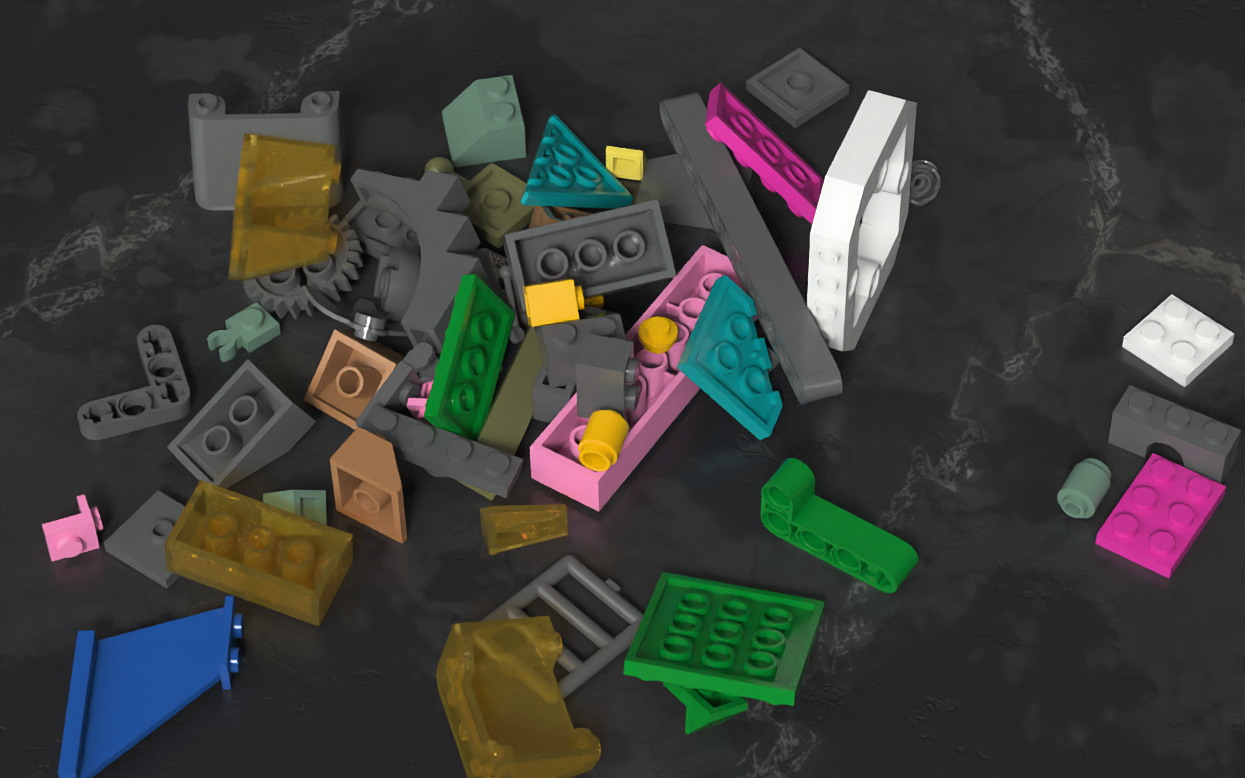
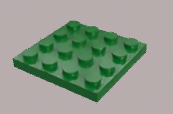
[624,572,825,706]

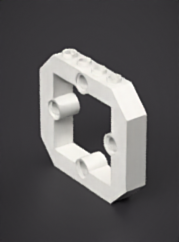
[807,90,917,351]

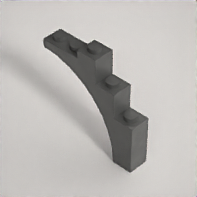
[350,169,491,354]

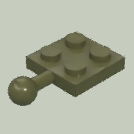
[425,157,535,249]

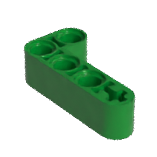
[761,458,919,593]

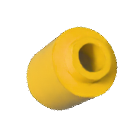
[578,409,629,472]

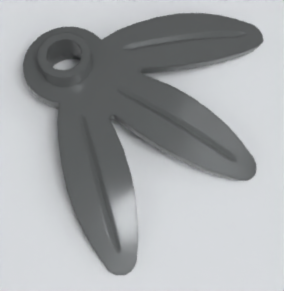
[302,285,408,342]

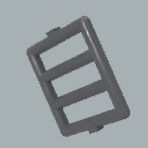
[469,555,644,706]

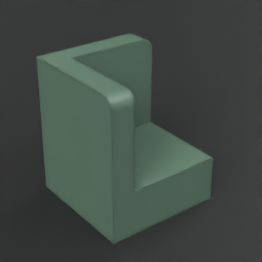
[263,490,327,534]

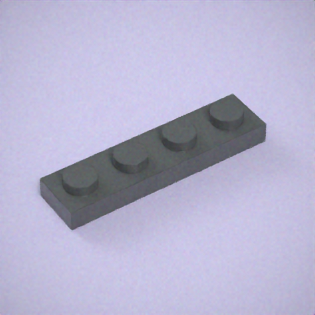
[361,404,523,498]

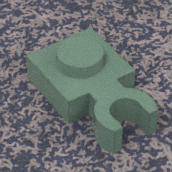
[207,302,281,362]

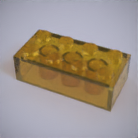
[164,480,353,626]

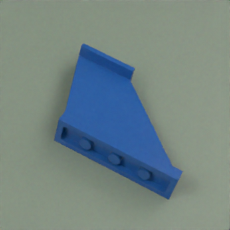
[58,596,244,778]

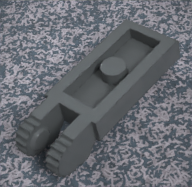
[355,341,439,427]

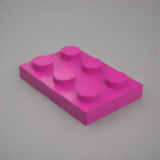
[1095,453,1226,578]

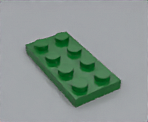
[424,274,515,441]

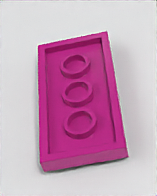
[705,82,824,224]

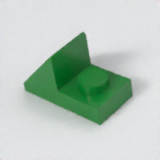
[663,682,748,735]

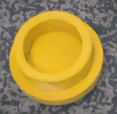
[638,316,678,354]

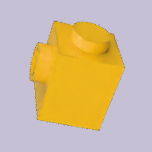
[522,278,584,327]

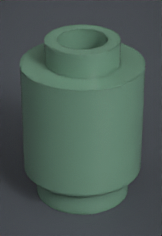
[1057,458,1111,518]

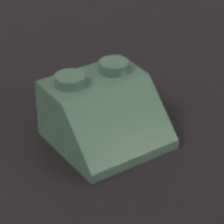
[442,75,526,168]

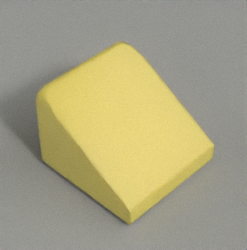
[606,146,647,181]

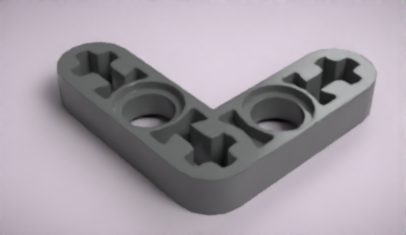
[77,325,192,440]

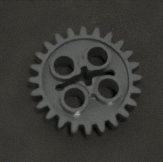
[240,210,364,319]

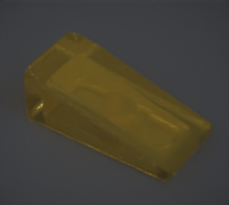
[480,504,568,555]

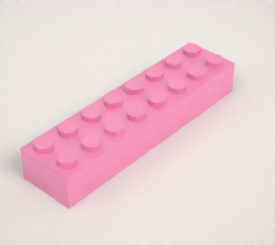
[530,245,758,512]

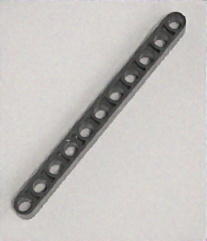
[659,92,843,404]

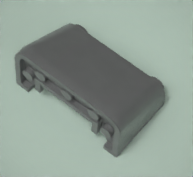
[188,91,347,210]

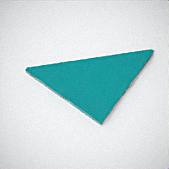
[520,114,634,209]

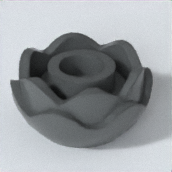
[909,159,941,206]

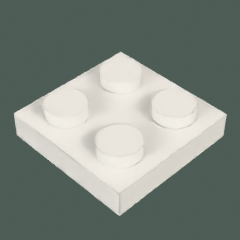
[1122,294,1234,387]

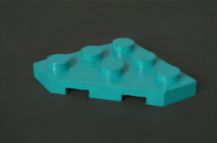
[677,275,783,440]

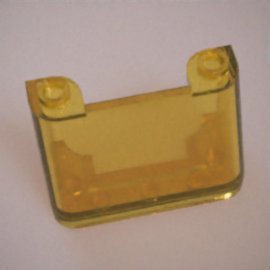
[228,133,341,281]
[437,616,601,778]

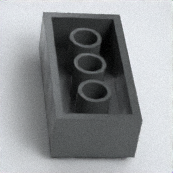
[502,199,676,315]

